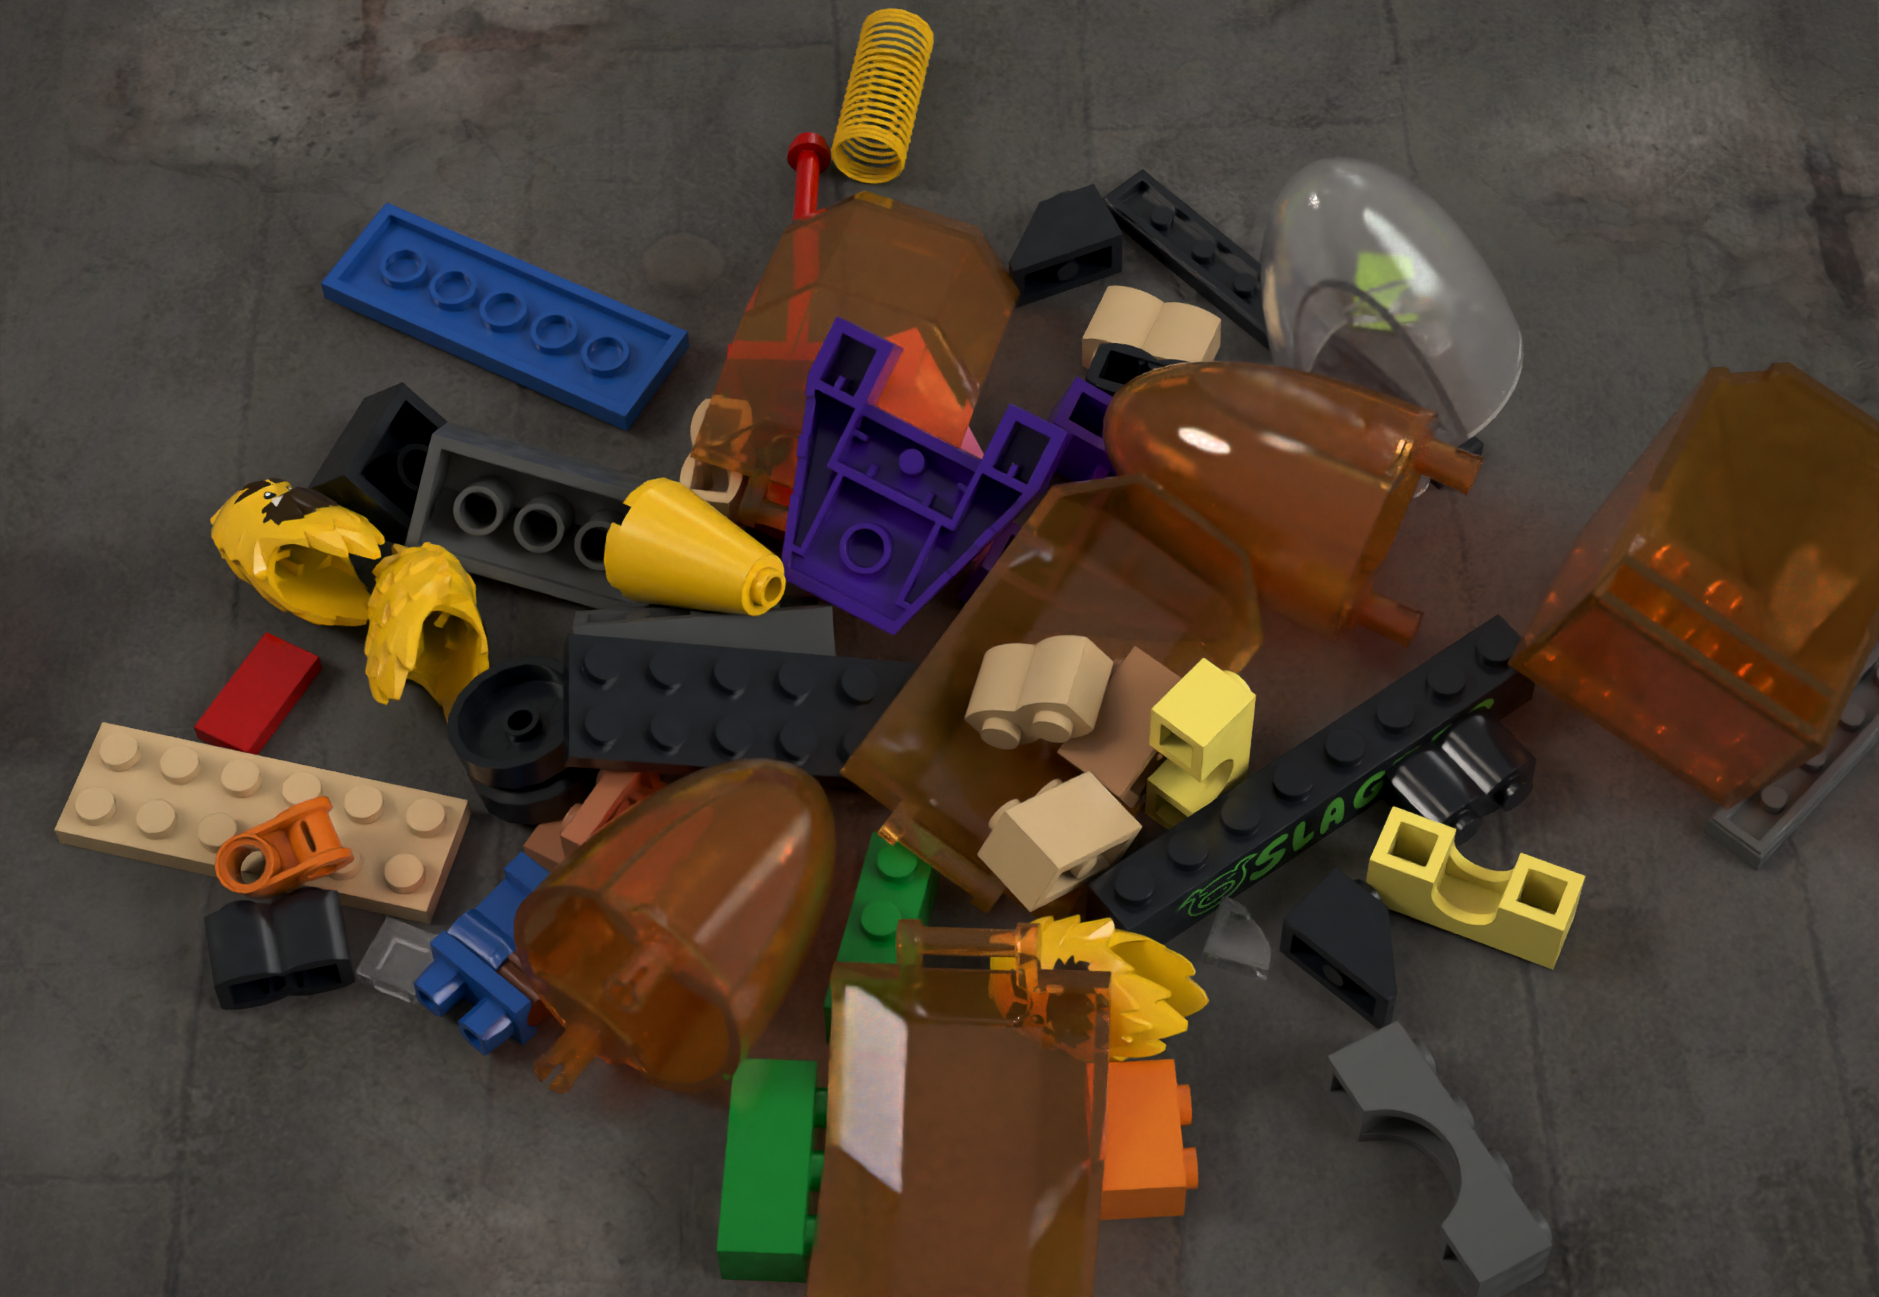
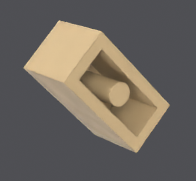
[977,771,1142,912]

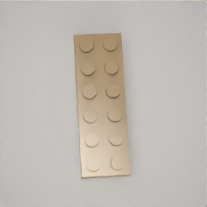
[54,722,472,924]

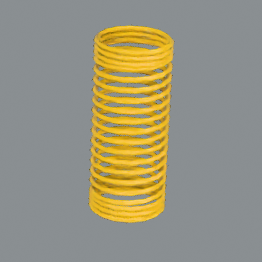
[831,8,934,184]

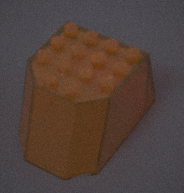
[1507,362,1879,810]

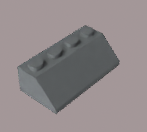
[405,422,652,609]

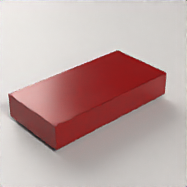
[194,632,322,755]

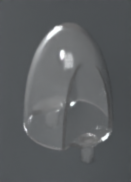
[1260,156,1524,499]

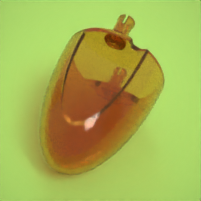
[1102,361,1485,649]
[513,758,837,1094]

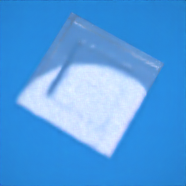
[356,916,438,1006]

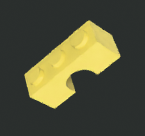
[1145,657,1256,830]
[1366,806,1585,970]

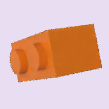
[1090,1059,1198,1220]

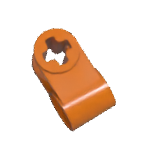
[214,796,354,901]

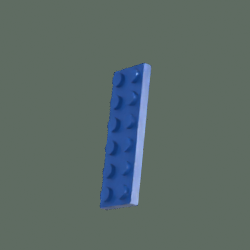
[321,202,690,431]

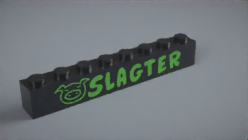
[1086,614,1541,945]

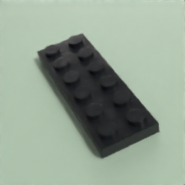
[563,634,954,795]

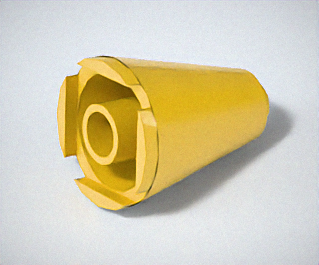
[604,477,786,616]

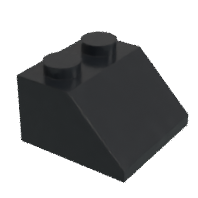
[308,382,447,546]

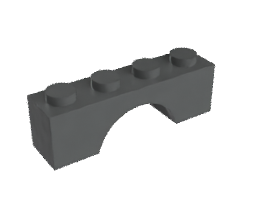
[1322,1020,1552,1297]

